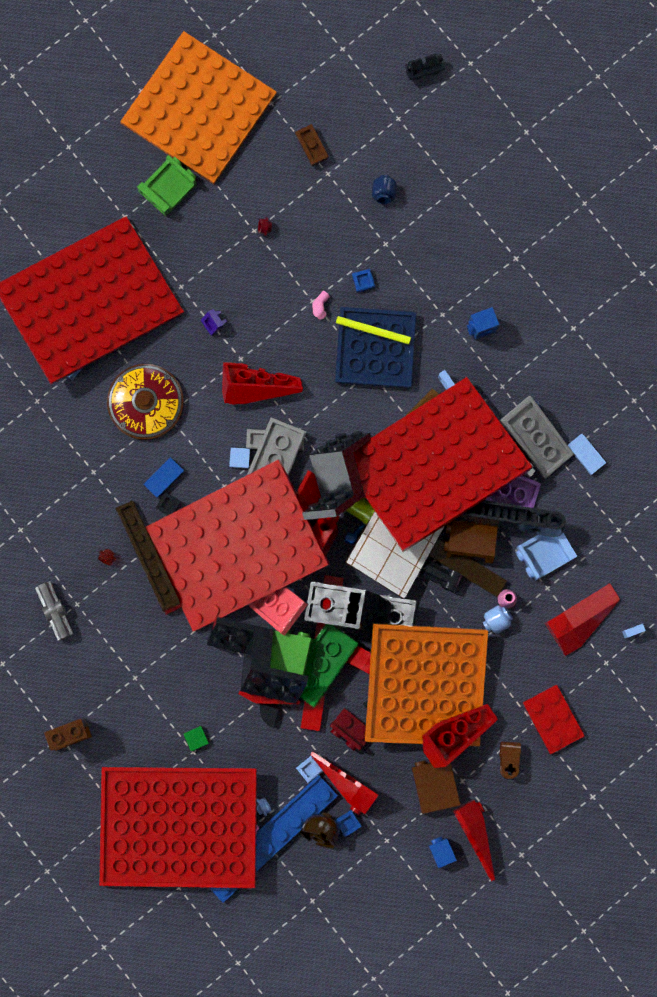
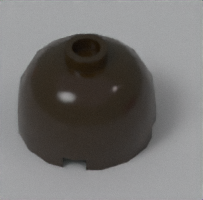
[300,812,340,849]

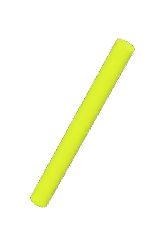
[336,316,411,344]

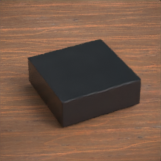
[156,492,182,516]

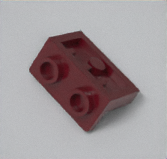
[330,708,366,751]

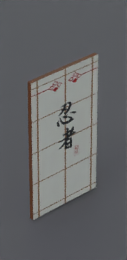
[345,512,444,599]

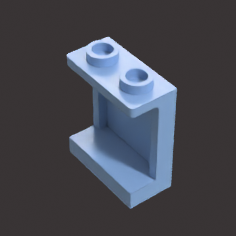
[515,523,577,581]

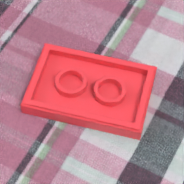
[249,587,308,636]

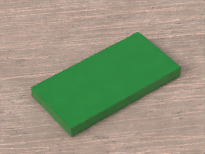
[300,624,359,708]

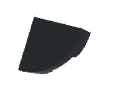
[260,704,279,728]

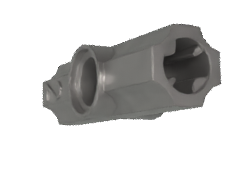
[35,581,73,641]

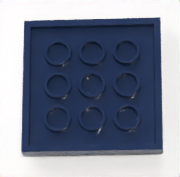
[335,307,416,388]

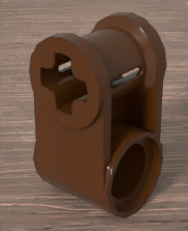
[500,741,521,779]

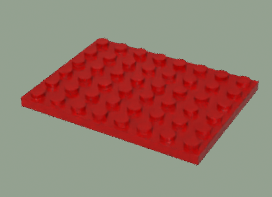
[0,216,184,385]
[353,377,532,552]
[145,459,330,632]
[99,767,257,888]

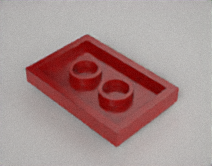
[522,685,584,754]

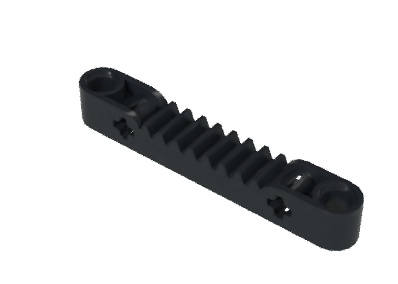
[454,500,566,537]

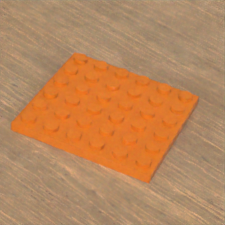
[120,31,277,185]
[365,624,488,746]

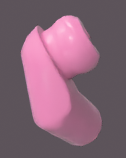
[312,291,330,320]

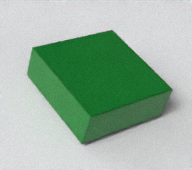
[183,726,209,751]

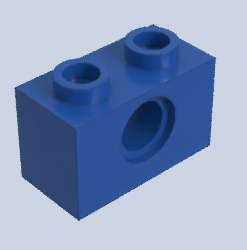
[467,307,499,340]

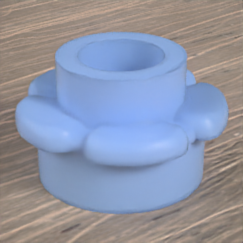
[257,797,272,816]

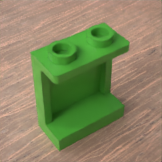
[137,155,197,217]
[270,630,314,675]

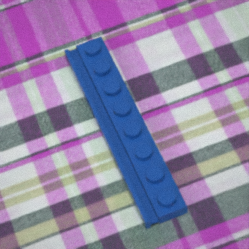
[209,775,338,903]

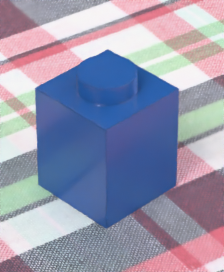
[428,836,457,868]

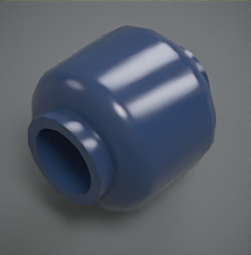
[372,175,397,205]

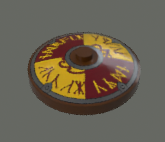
[107,364,184,440]

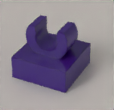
[201,309,227,336]

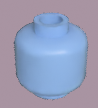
[483,605,513,634]

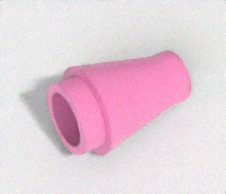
[498,589,517,609]

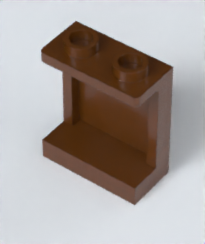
[444,520,498,564]
[44,718,92,751]
[411,760,460,814]

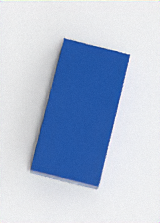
[143,457,184,498]

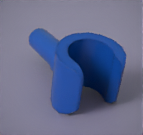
[344,522,366,545]

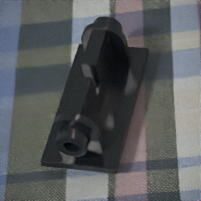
[405,53,446,80]

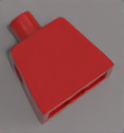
[313,515,340,555]

